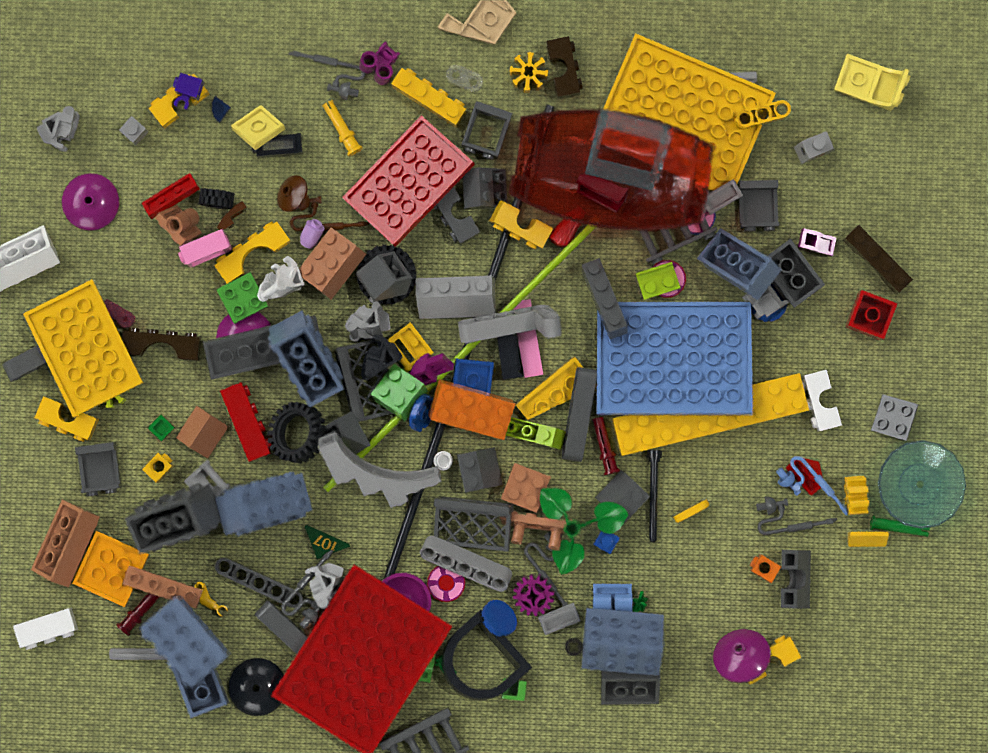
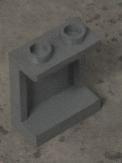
[738,180,780,232]
[75,442,122,497]

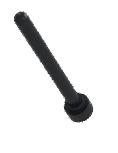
[647,450,662,542]

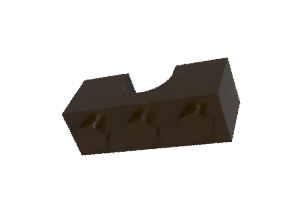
[546,36,583,99]

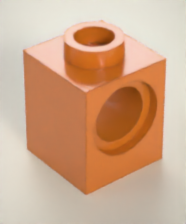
[749,554,781,583]

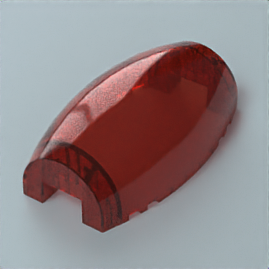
[509,109,714,231]

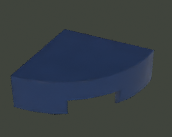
[212,96,231,123]

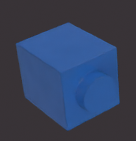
[593,531,620,554]

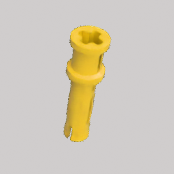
[322,100,363,157]

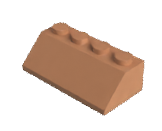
[31,499,100,588]

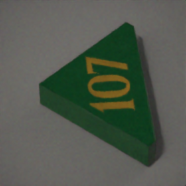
[305,525,351,559]

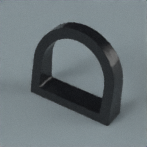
[442,610,532,701]

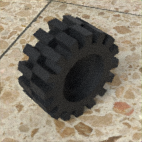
[198,188,235,209]

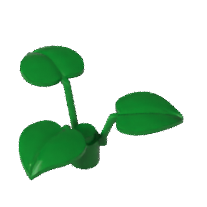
[540,488,629,575]

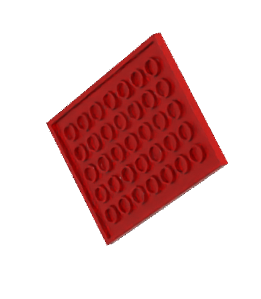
[271,564,452,753]

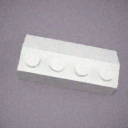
[0,225,60,292]

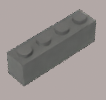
[582,258,628,340]

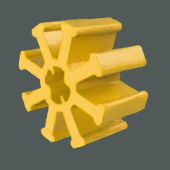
[509,52,548,93]
[844,476,869,515]

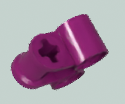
[359,42,401,85]

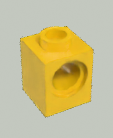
[142,453,174,483]

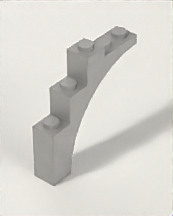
[318,432,441,508]

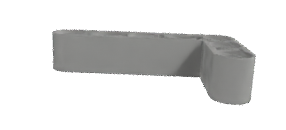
[458,305,562,343]

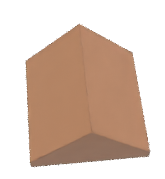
[176,406,229,458]

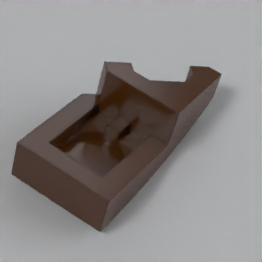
[217,201,247,230]

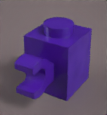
[173,73,204,110]

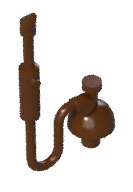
[290,195,369,231]

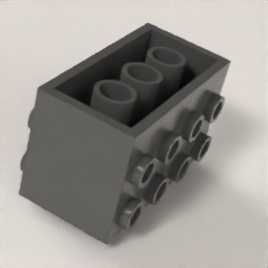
[124,483,221,554]

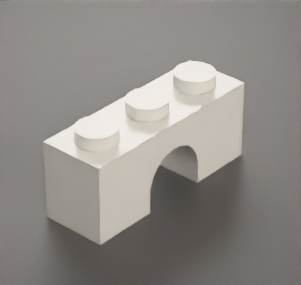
[802,370,842,432]

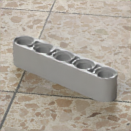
[420,536,512,592]

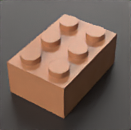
[299,228,366,300]

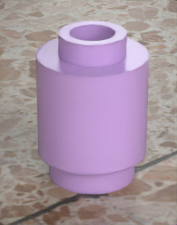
[300,219,324,249]

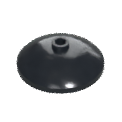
[228,658,284,716]

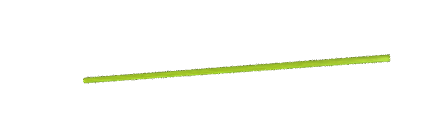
[323,217,601,492]

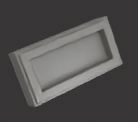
[700,179,743,215]
[538,603,581,635]

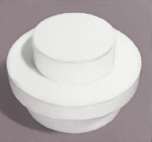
[433,451,453,470]

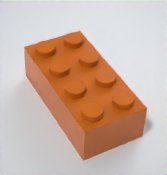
[428,379,515,440]

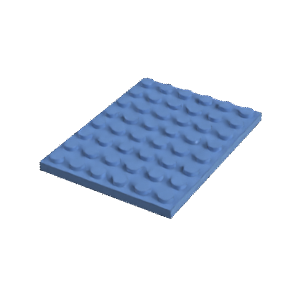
[597,302,753,415]

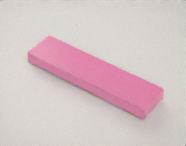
[513,299,543,378]

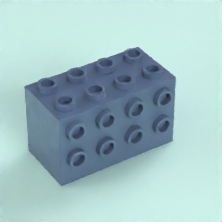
[268,310,344,407]
[215,471,312,536]
[140,595,231,687]
[581,608,664,675]

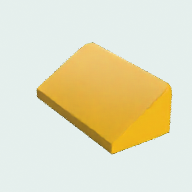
[848,532,889,547]

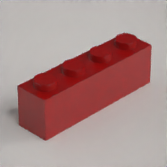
[220,382,272,462]

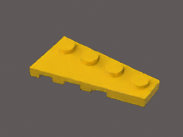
[515,356,597,420]

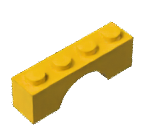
[214,221,291,284]

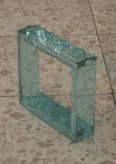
[585,109,671,191]

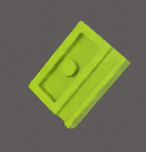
[635,262,680,300]

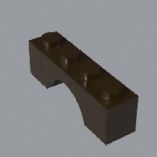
[842,225,913,294]
[122,328,201,361]

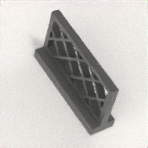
[334,340,393,422]
[434,496,514,552]

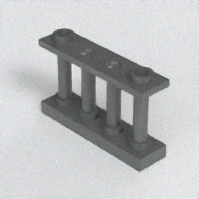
[628,188,718,265]
[379,707,469,753]

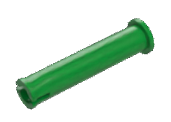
[870,515,930,537]

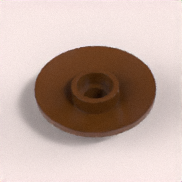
[277,175,308,212]

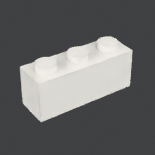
[13,608,78,650]

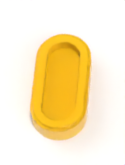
[673,499,710,523]

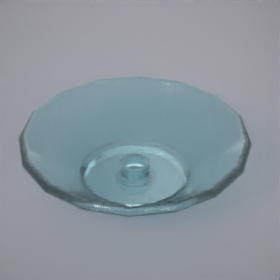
[878,440,966,529]

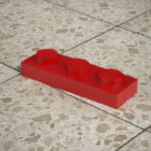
[141,173,200,220]

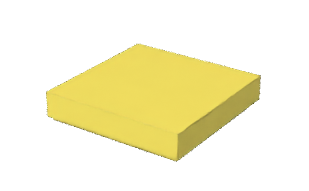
[231,105,285,150]

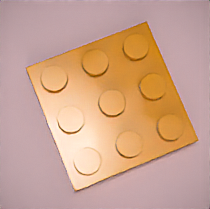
[72,531,150,607]

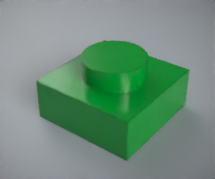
[148,414,175,442]

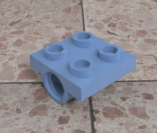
[593,584,632,612]

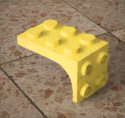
[834,54,910,111]

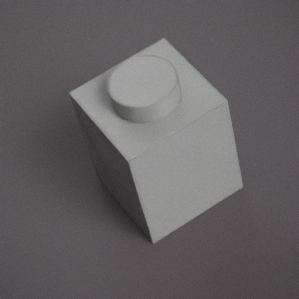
[119,116,149,145]

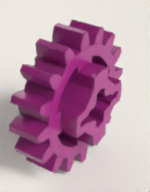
[513,574,555,616]

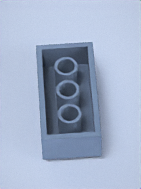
[697,228,781,300]
[173,668,229,718]

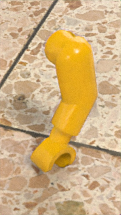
[194,581,228,617]

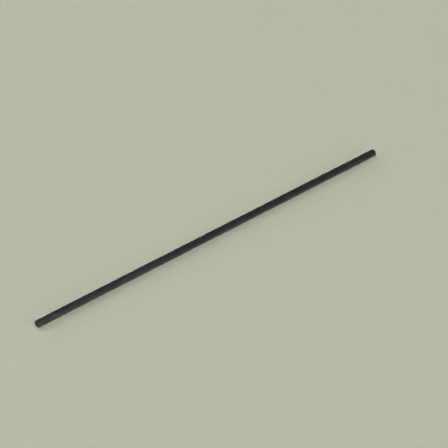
[383,105,555,580]

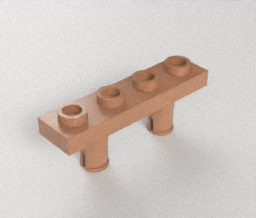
[500,511,578,550]
[123,565,203,608]

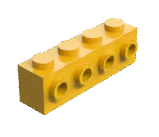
[391,68,466,128]

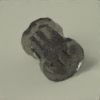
[565,638,583,656]

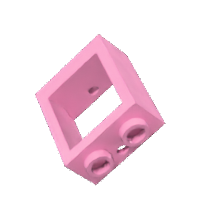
[178,229,232,268]

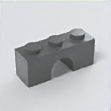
[434,187,480,245]
[781,550,811,609]

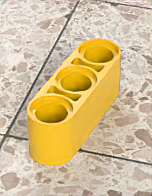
[735,100,791,129]

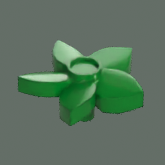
[632,591,649,612]

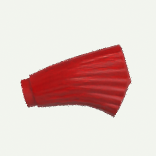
[548,208,586,248]

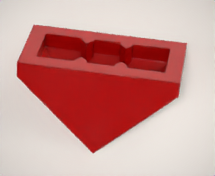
[785,458,823,496]

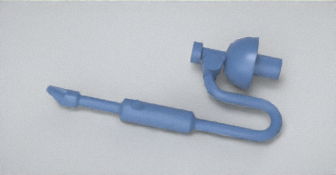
[776,456,848,516]

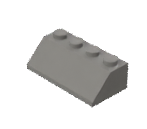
[416,276,496,319]

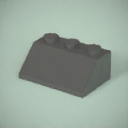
[767,239,825,308]
[601,670,660,705]

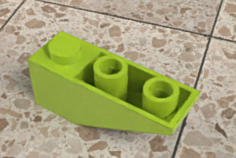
[506,417,566,450]

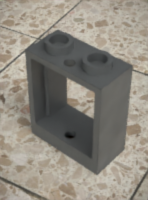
[461,101,512,160]

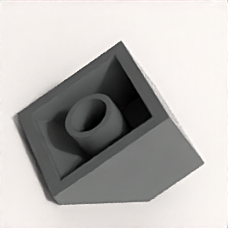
[457,447,503,493]
[595,470,650,523]

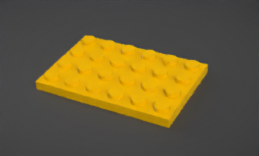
[23,280,143,417]

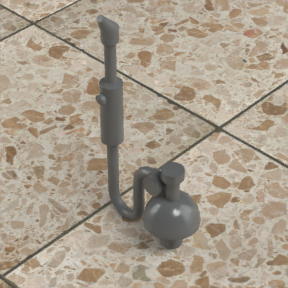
[289,51,365,101]
[756,496,837,535]
[524,531,569,607]
[281,550,333,629]

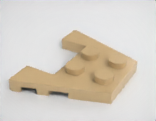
[437,0,516,45]

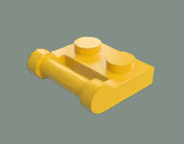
[388,322,434,373]

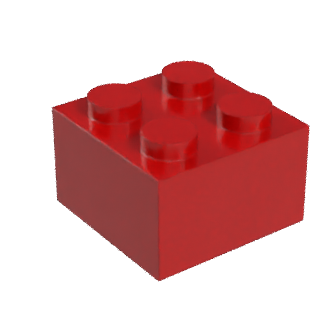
[845,290,898,341]

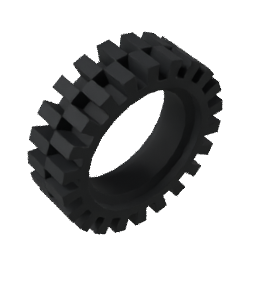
[357,245,417,305]
[268,402,326,464]

